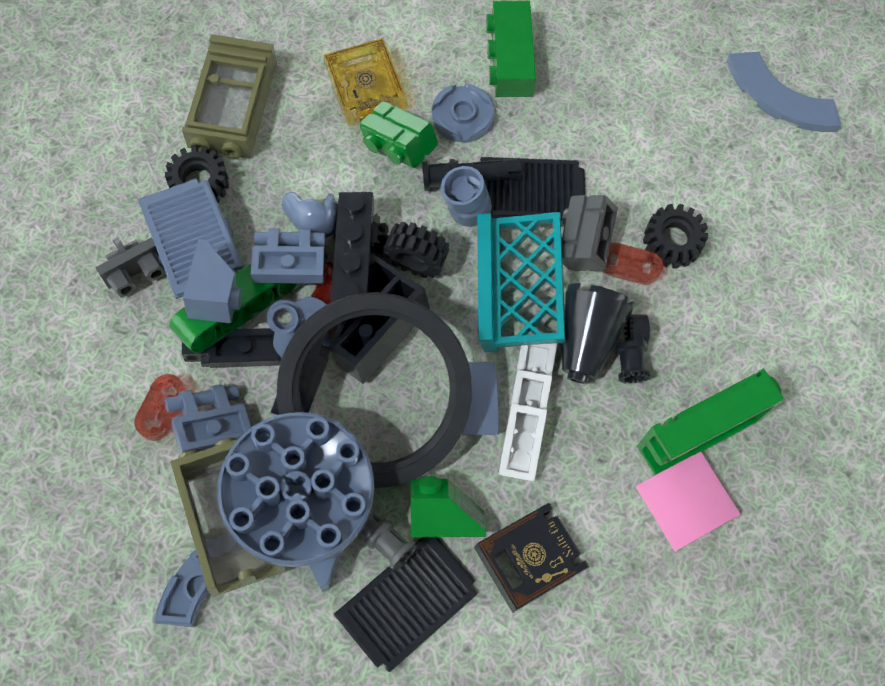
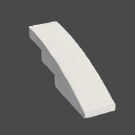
[498,343,557,482]

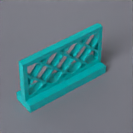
[477,212,566,352]

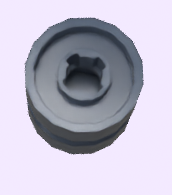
[441,166,492,227]

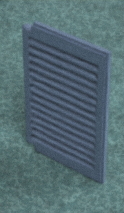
[138,179,244,299]

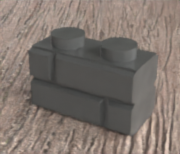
[562,195,618,271]

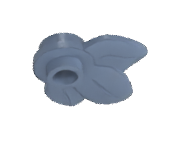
[267,297,331,358]

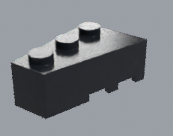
[329,254,430,384]

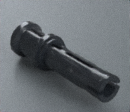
[422,157,522,191]

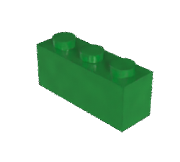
[486,1,536,97]

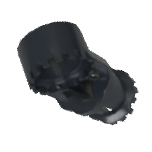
[615,314,650,384]

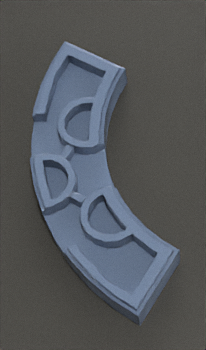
[727,51,841,132]
[154,532,243,627]

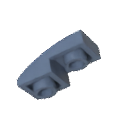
[462,362,499,435]

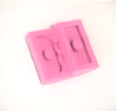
[636,452,741,551]

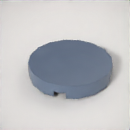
[431,84,494,143]

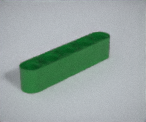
[169,246,328,353]

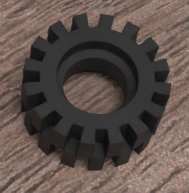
[165,145,229,203]
[643,204,708,269]
[383,222,450,278]

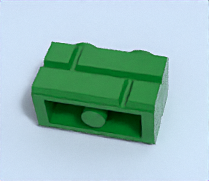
[360,101,438,168]

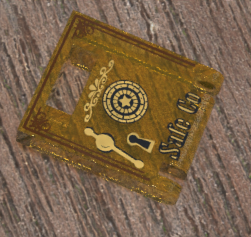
[323,38,408,126]

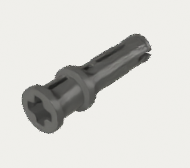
[361,511,417,571]

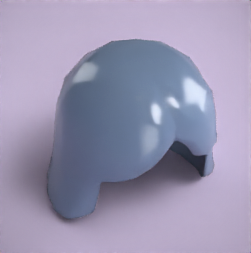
[281,192,338,239]

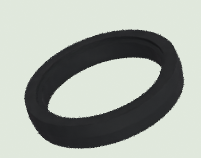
[277,292,472,488]

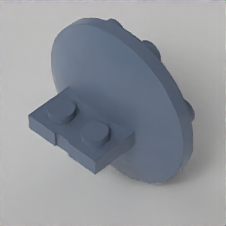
[217,412,374,567]

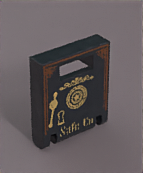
[474,503,589,613]

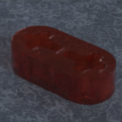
[602,243,663,285]
[134,374,186,441]

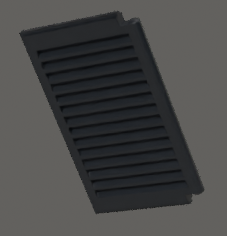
[480,157,585,221]
[334,537,477,672]

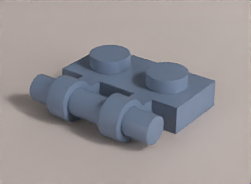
[250,228,325,283]
[165,384,251,454]

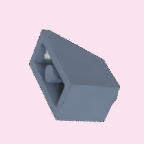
[183,239,242,323]

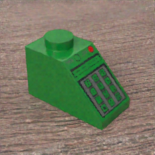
[411,476,486,537]

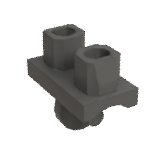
[95,237,165,298]

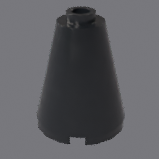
[562,283,635,384]

